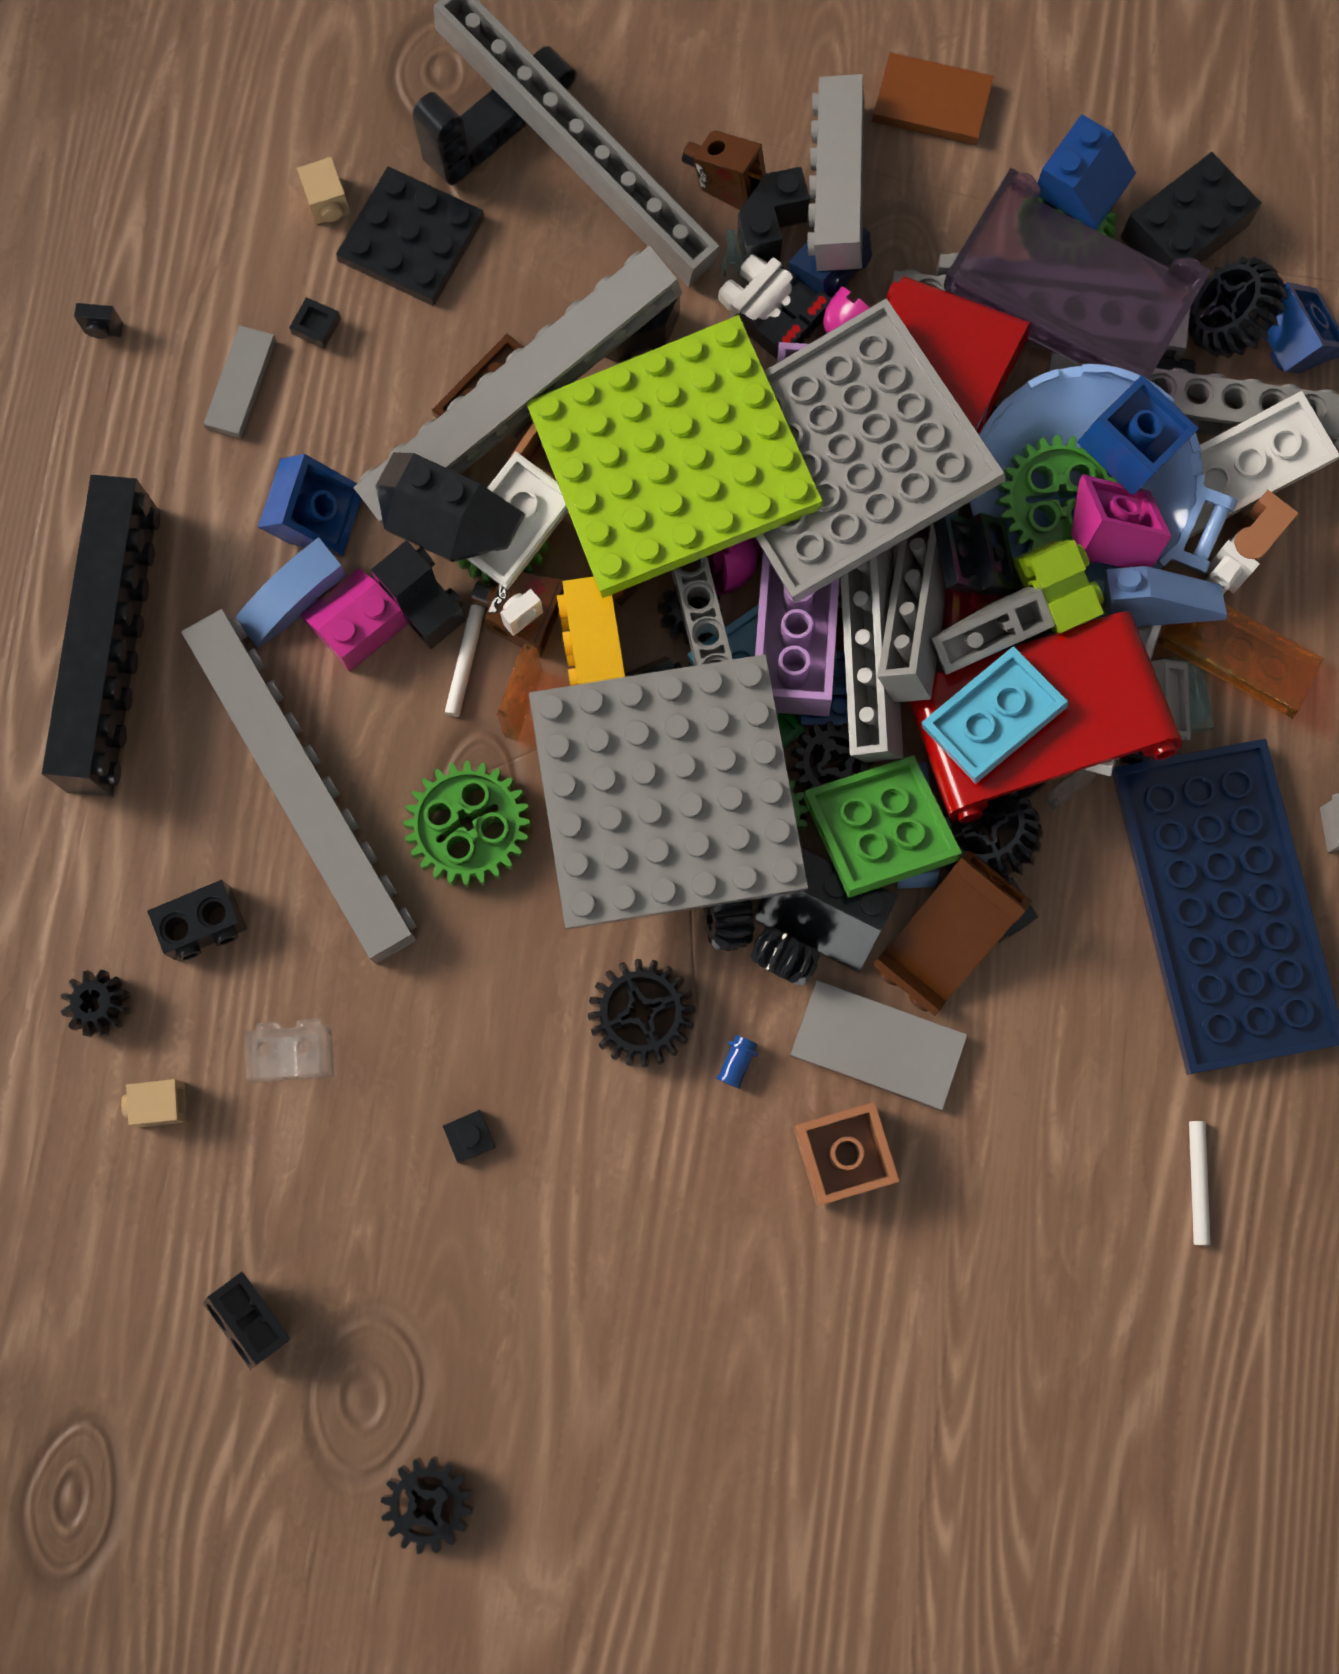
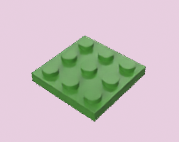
[804,755,962,898]

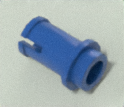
[716,1035,759,1089]

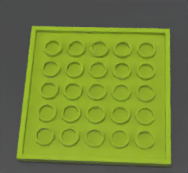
[527,315,823,598]

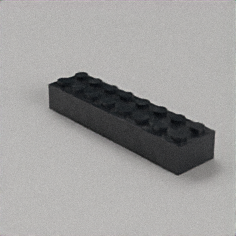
[42,475,160,796]

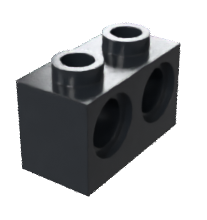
[147,880,247,961]
[203,1271,291,1370]

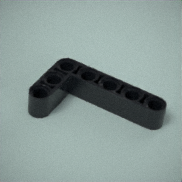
[413,46,576,186]

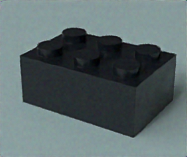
[1120,152,1262,289]

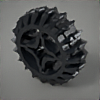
[1187,255,1288,359]
[943,791,1043,882]
[588,959,696,1068]

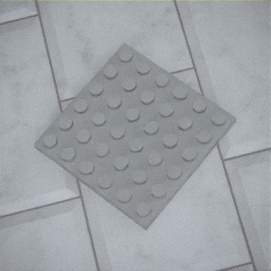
[755,298,1006,603]
[529,654,808,930]

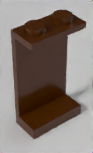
[873,850,1032,1016]

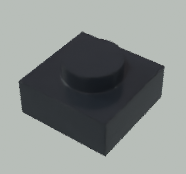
[289,297,341,349]
[74,303,123,339]
[443,1110,496,1164]

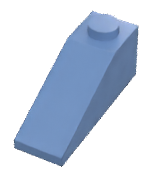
[1103,566,1227,627]

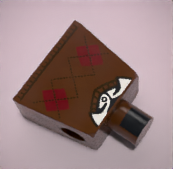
[682,130,766,210]
[471,572,564,658]

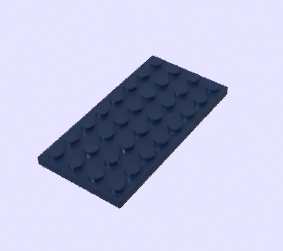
[1112,739,1339,1075]

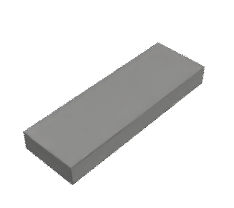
[203,325,277,439]

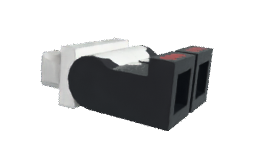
[718,254,832,360]

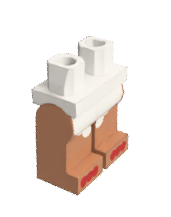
[1205,490,1299,595]

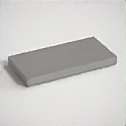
[790,980,967,1111]

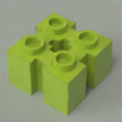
[1013,540,1104,633]

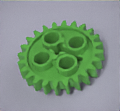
[995,435,1118,551]
[403,761,531,888]

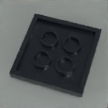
[336,166,485,306]

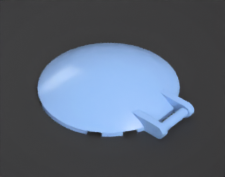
[970,364,1238,594]

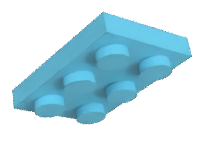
[921,646,1068,784]

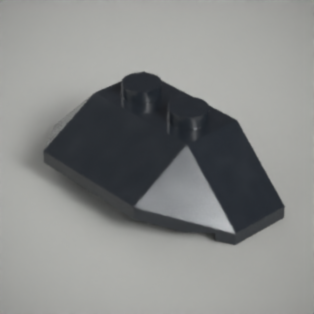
[375,452,525,562]

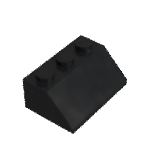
[754,847,898,973]

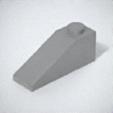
[930,586,1056,675]

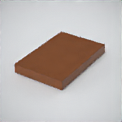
[872,52,994,145]

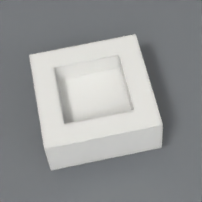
[500,589,543,636]

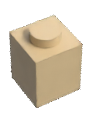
[297,157,350,225]
[121,1079,187,1127]

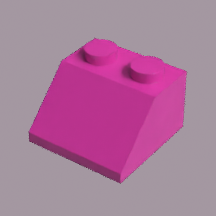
[1071,474,1172,568]
[300,568,408,672]

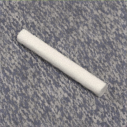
[445,605,485,717]
[1189,1121,1211,1245]

